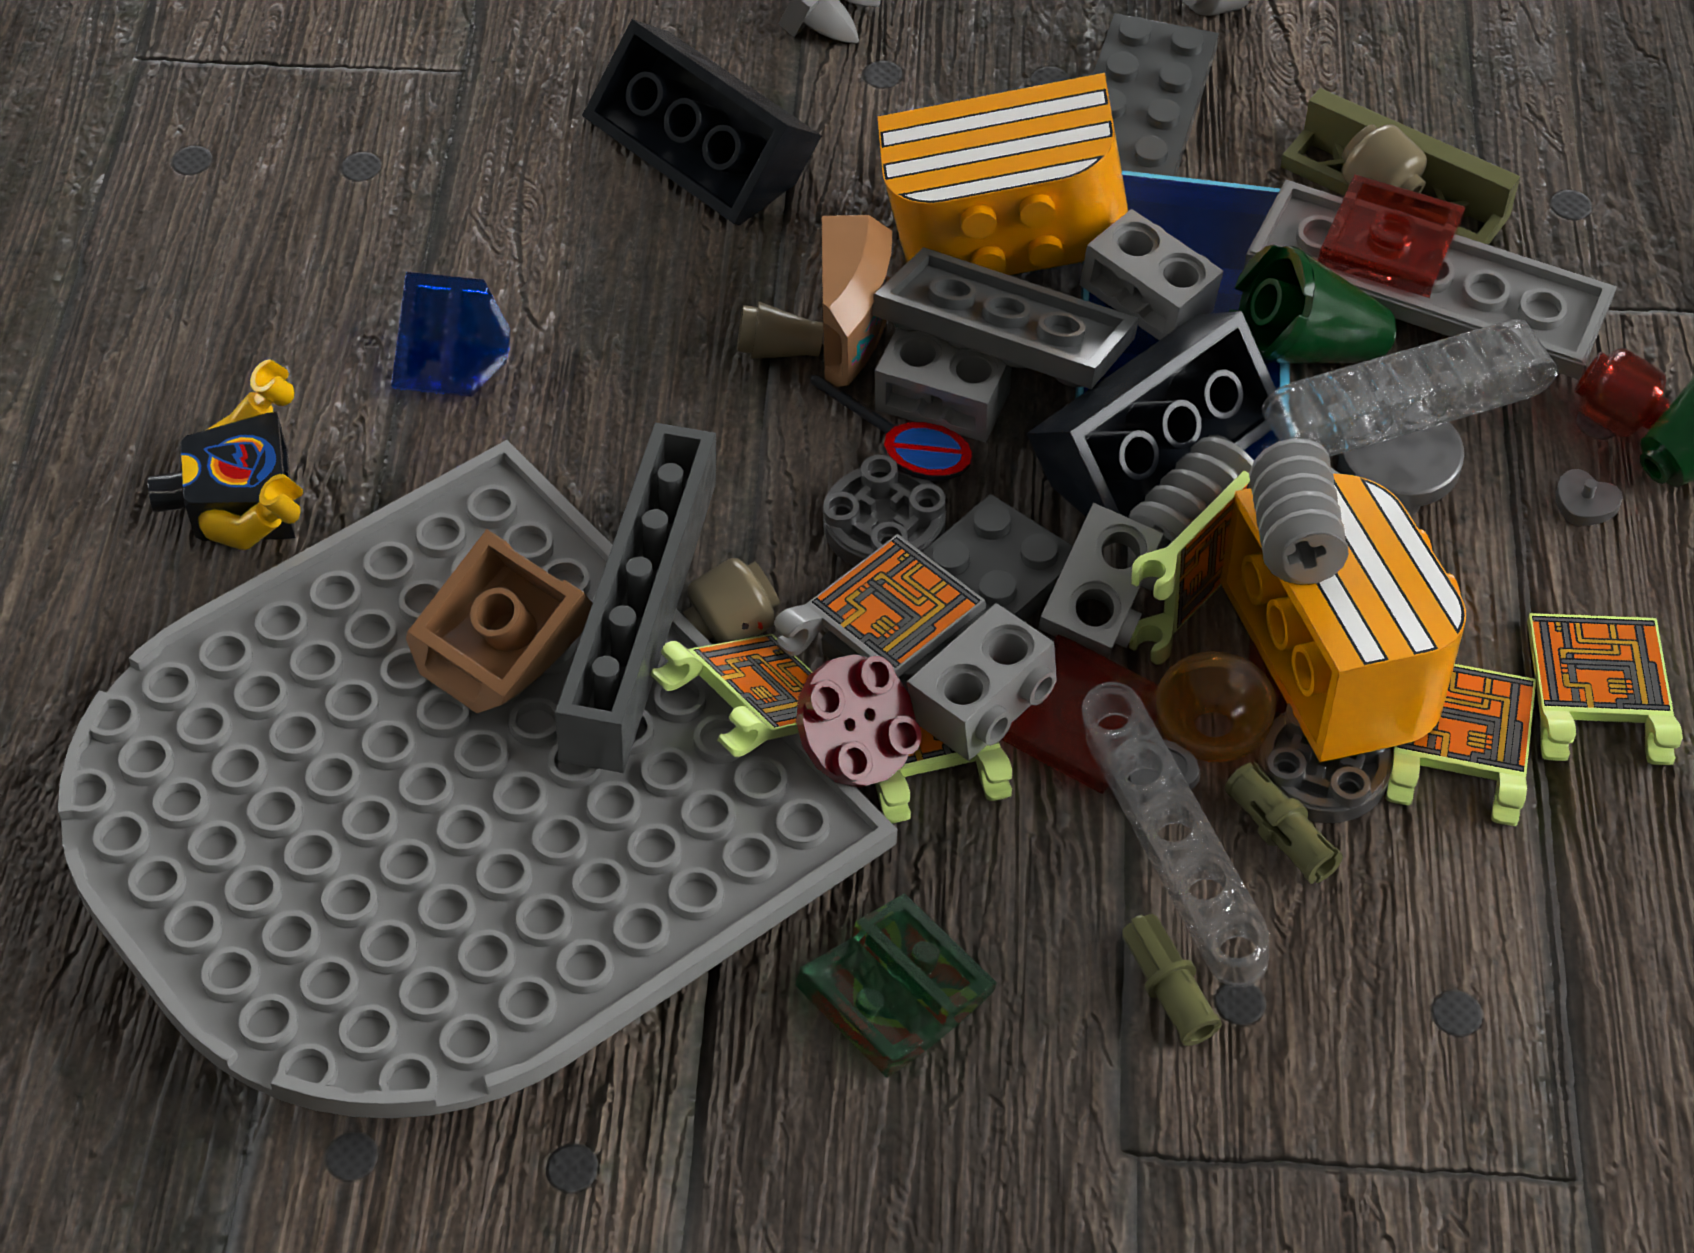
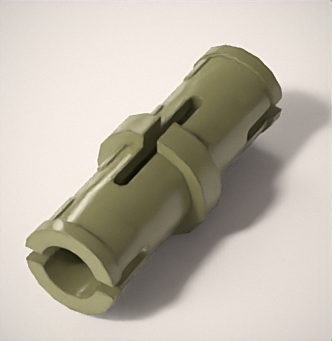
[1225,762,1343,884]

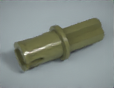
[1122,914,1222,1046]

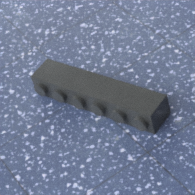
[555,422,716,773]

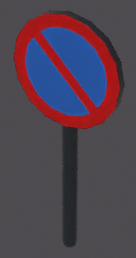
[810,374,972,481]

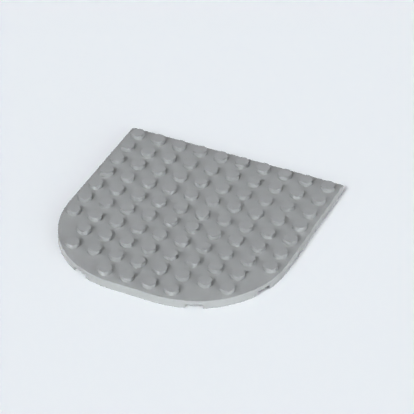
[58,440,898,1118]

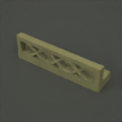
[1280,88,1521,245]

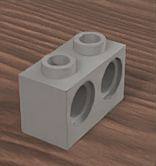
[1079,209,1223,340]
[875,327,1012,443]
[1038,503,1164,660]
[907,603,1057,761]

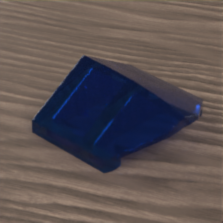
[391,272,511,397]

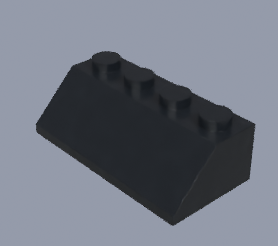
[582,19,822,225]
[1026,311,1288,518]

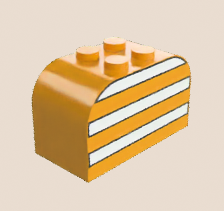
[878,73,1128,275]
[1220,473,1466,762]

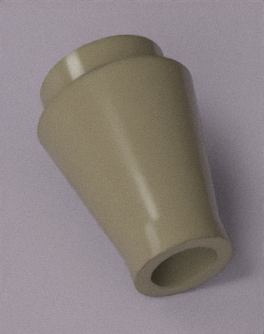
[737,301,823,359]

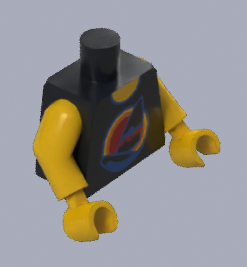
[147,360,303,550]

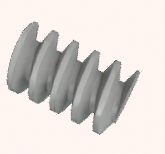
[1129,435,1254,550]
[1249,438,1349,585]

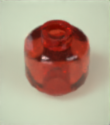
[1574,348,1671,437]

